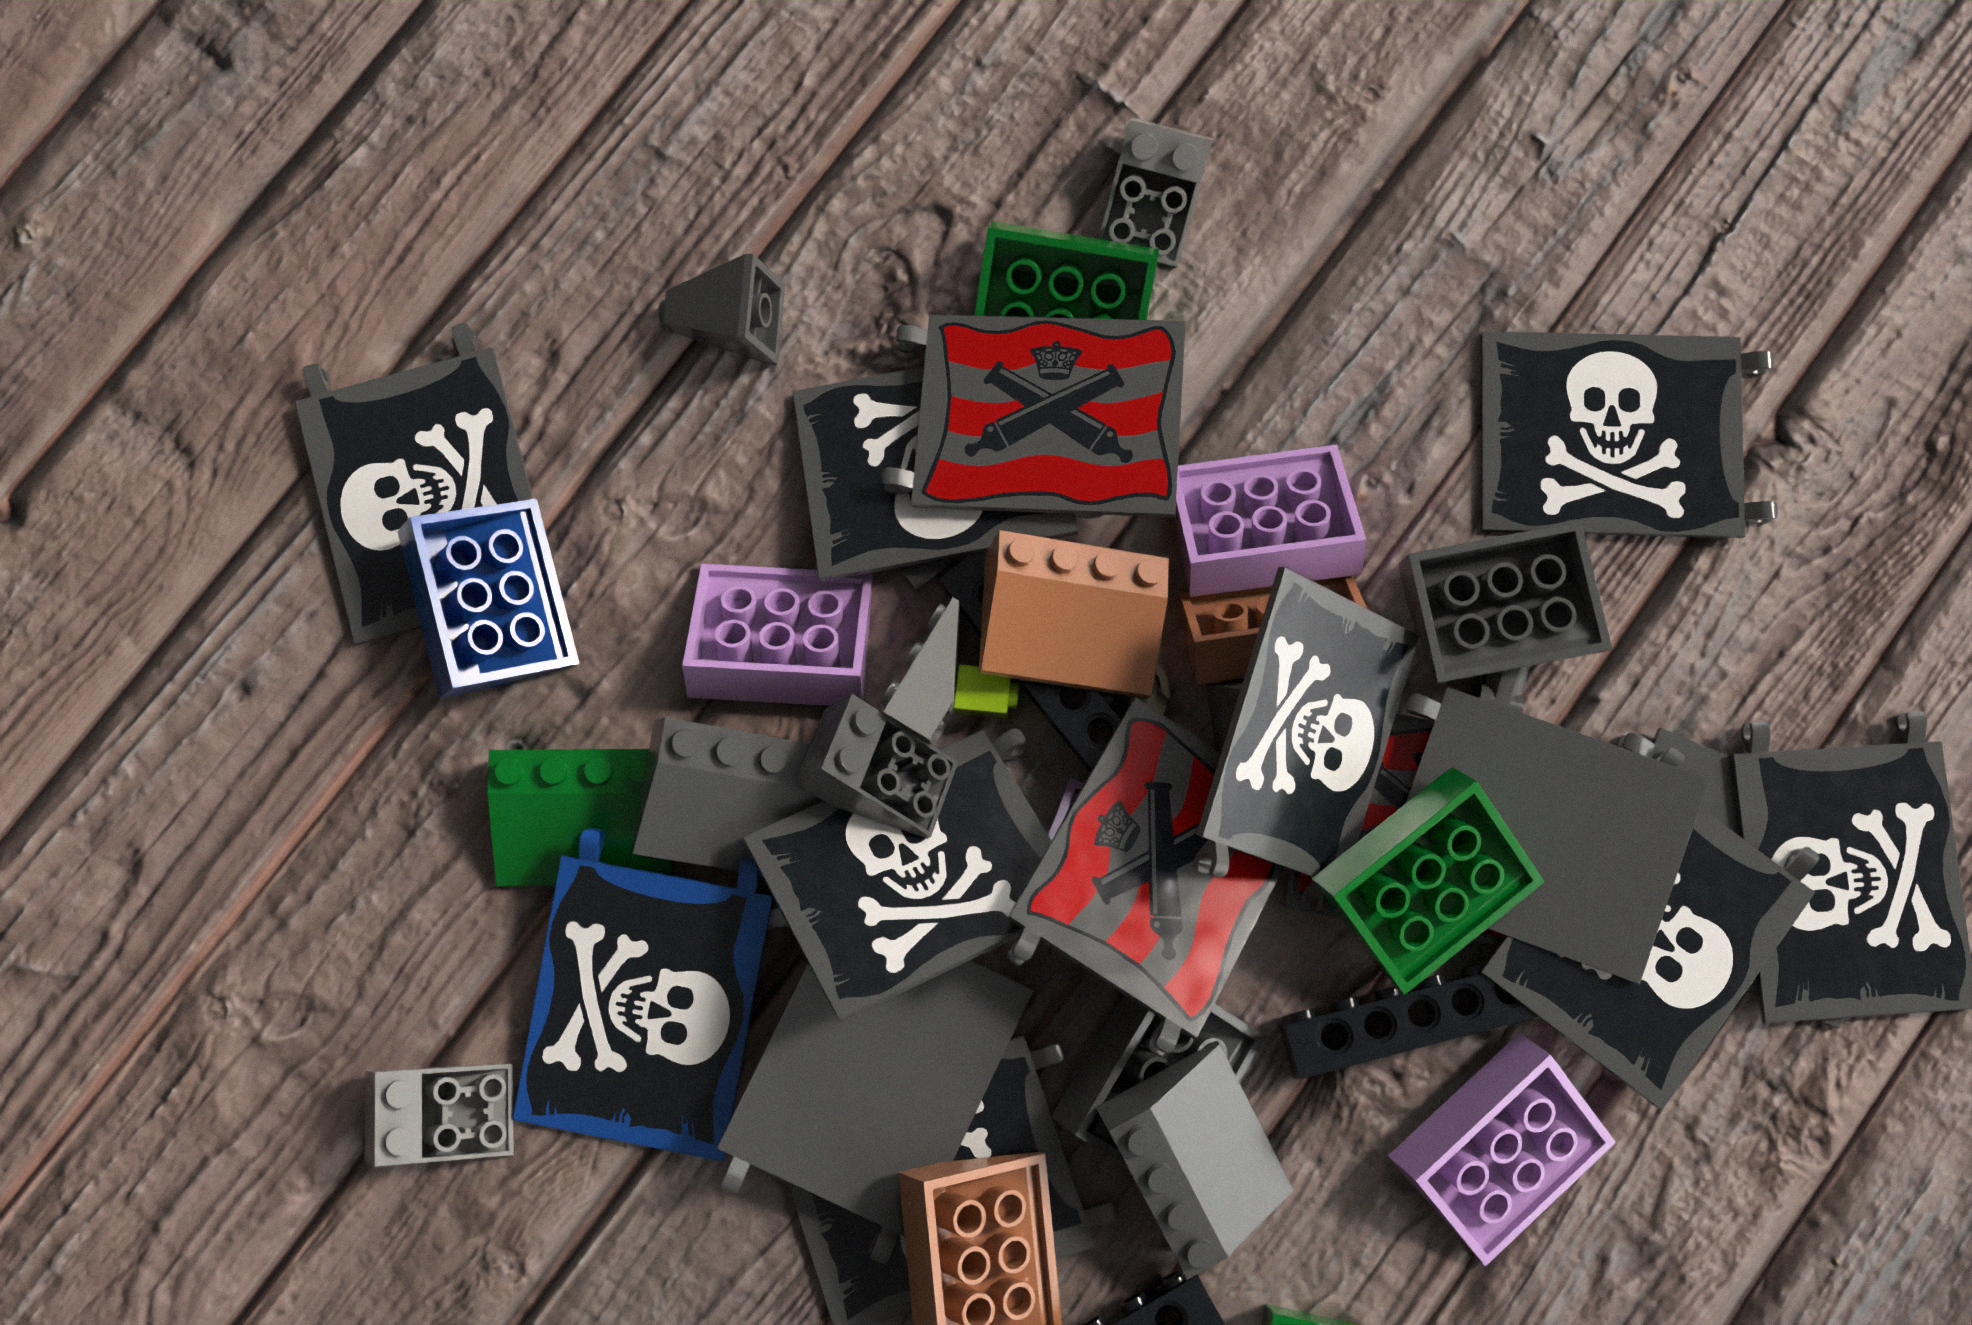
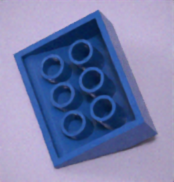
[397,499,579,699]

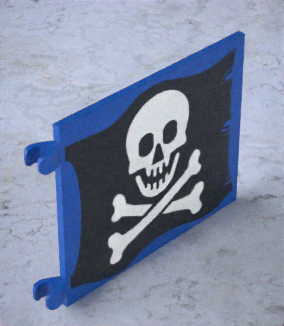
[513,828,773,1161]

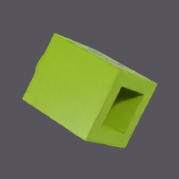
[954,665,1019,719]

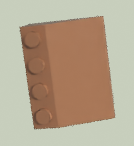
[979,530,1169,699]
[898,1152,1062,1325]

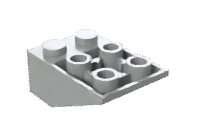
[1098,118,1213,267]
[881,597,961,747]
[365,1064,514,1167]

